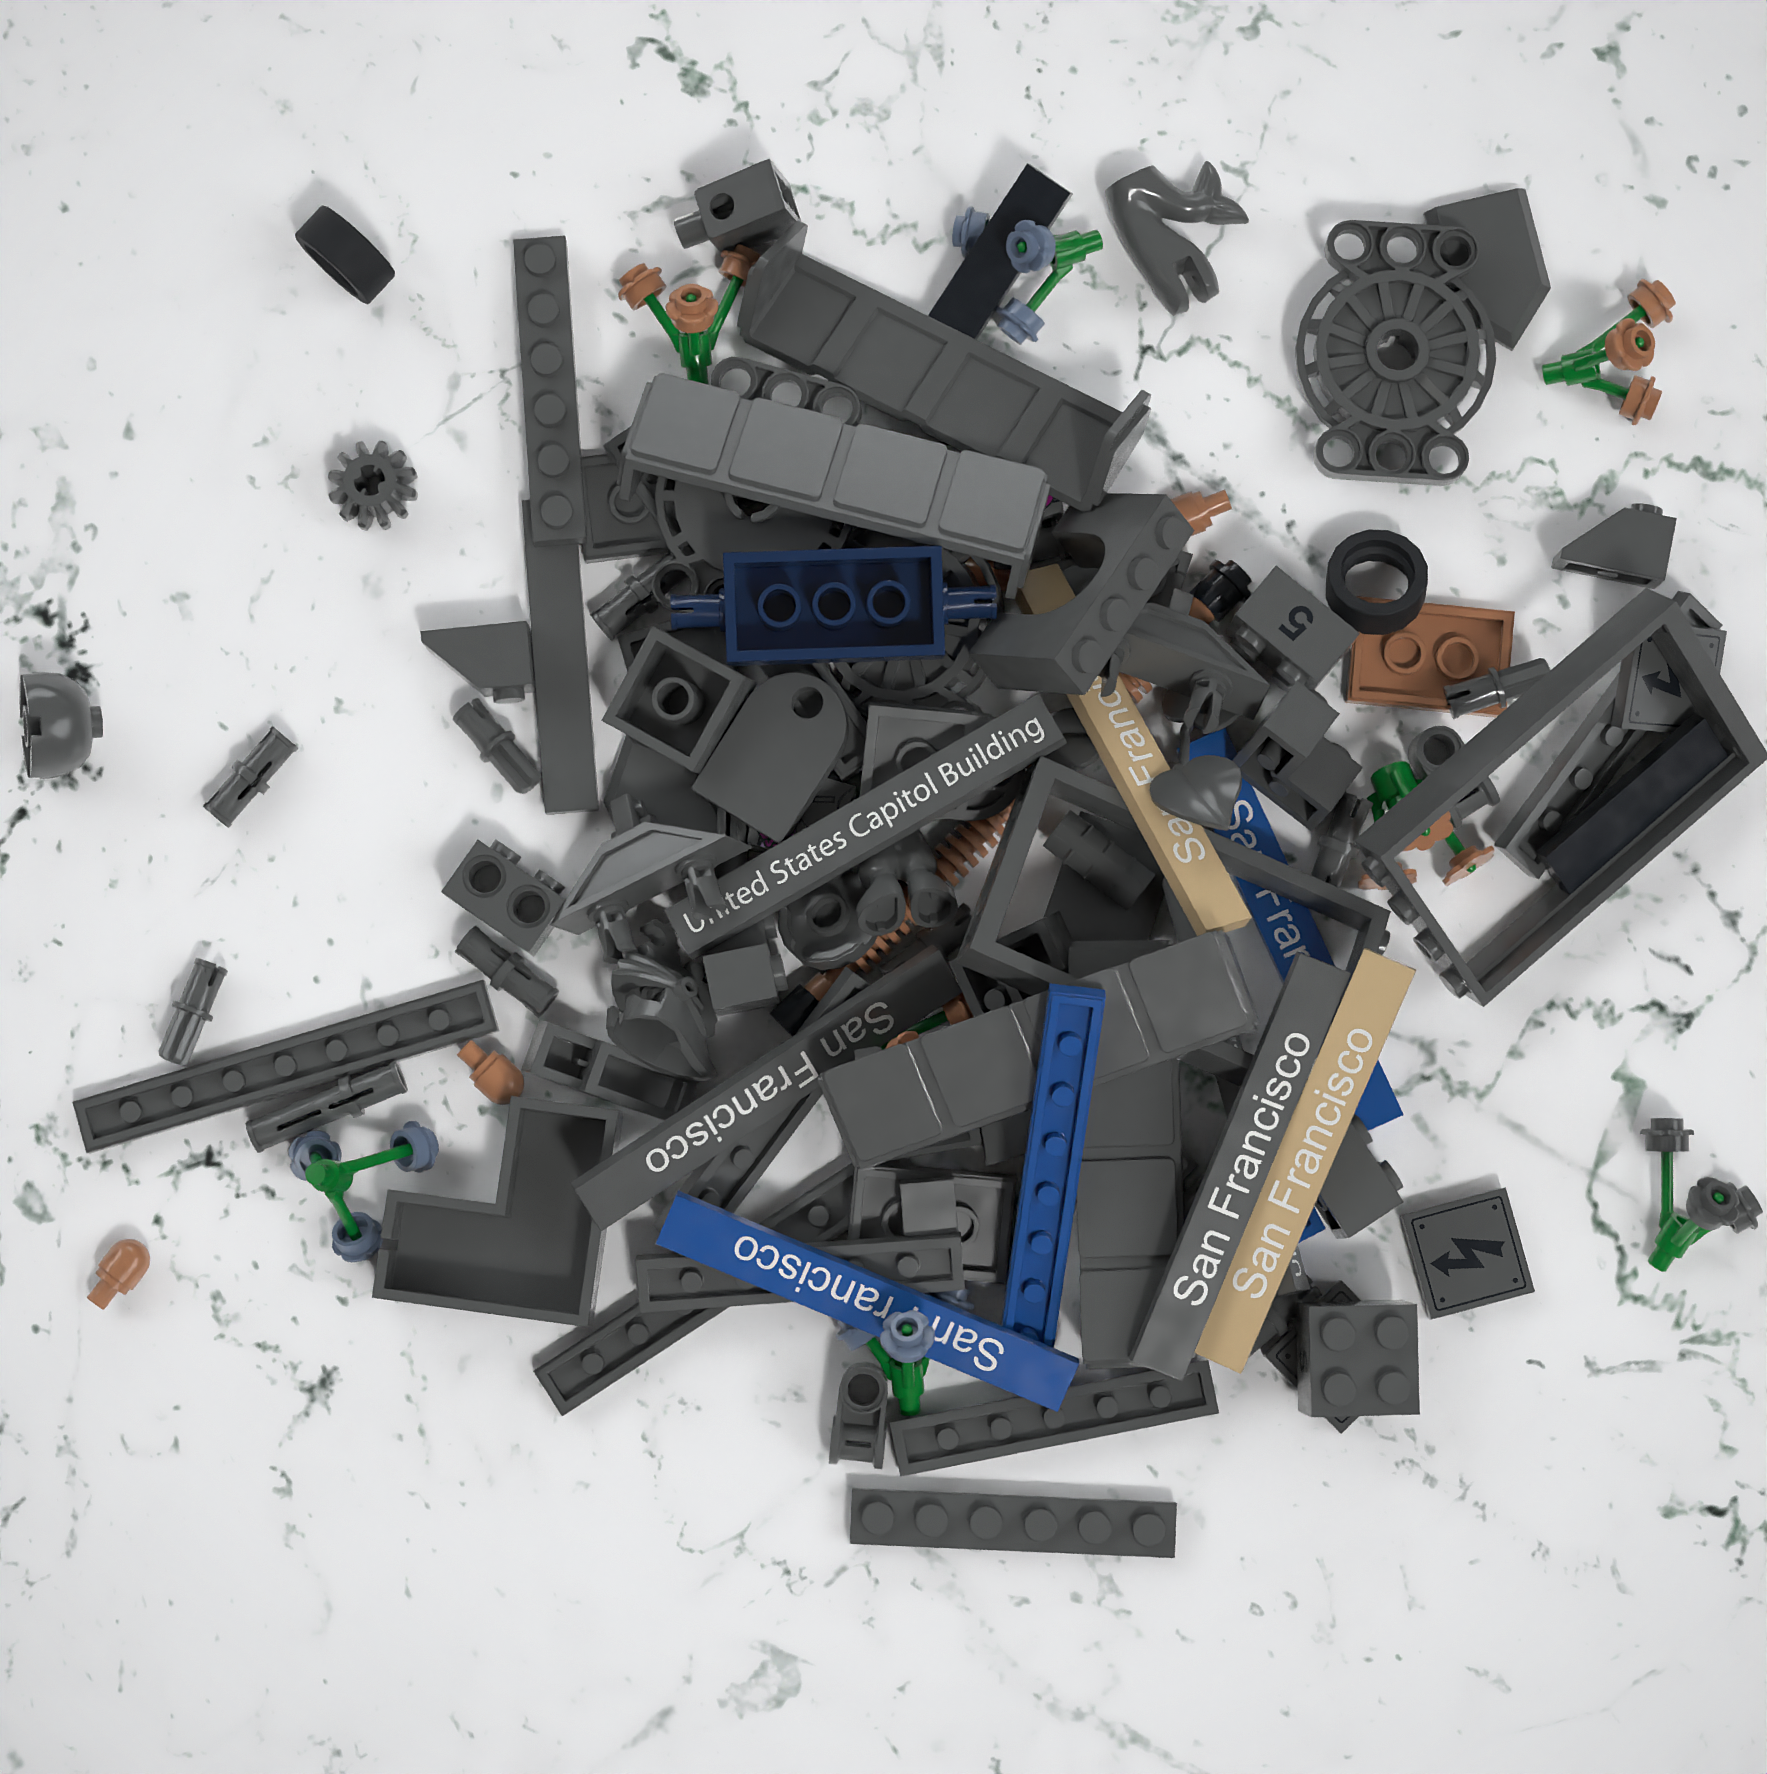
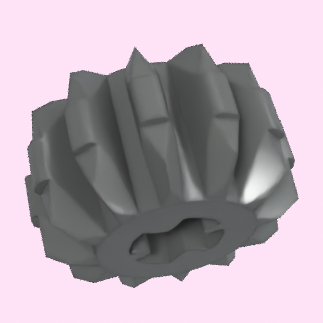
[328,441,418,531]

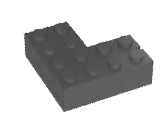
[372,1096,623,1327]

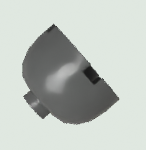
[19,672,103,779]

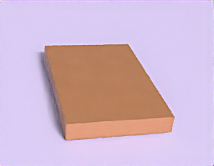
[1345,596,1515,718]

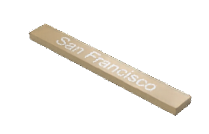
[1007,564,1252,936]
[1194,948,1417,1374]

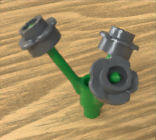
[1640,1118,1763,1272]

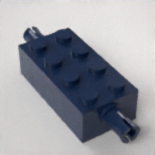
[670,546,997,666]

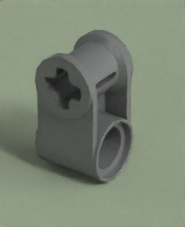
[1408,726,1500,831]
[828,1362,888,1470]

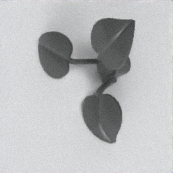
[1032,690,1242,831]

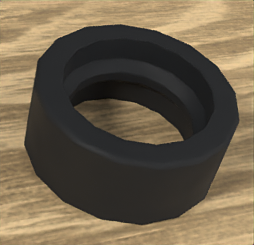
[295,205,395,304]
[1325,529,1428,635]

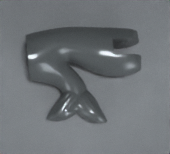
[1105,161,1249,316]

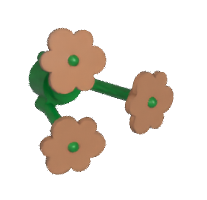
[1358,761,1495,890]

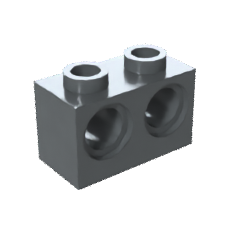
[441,839,566,957]

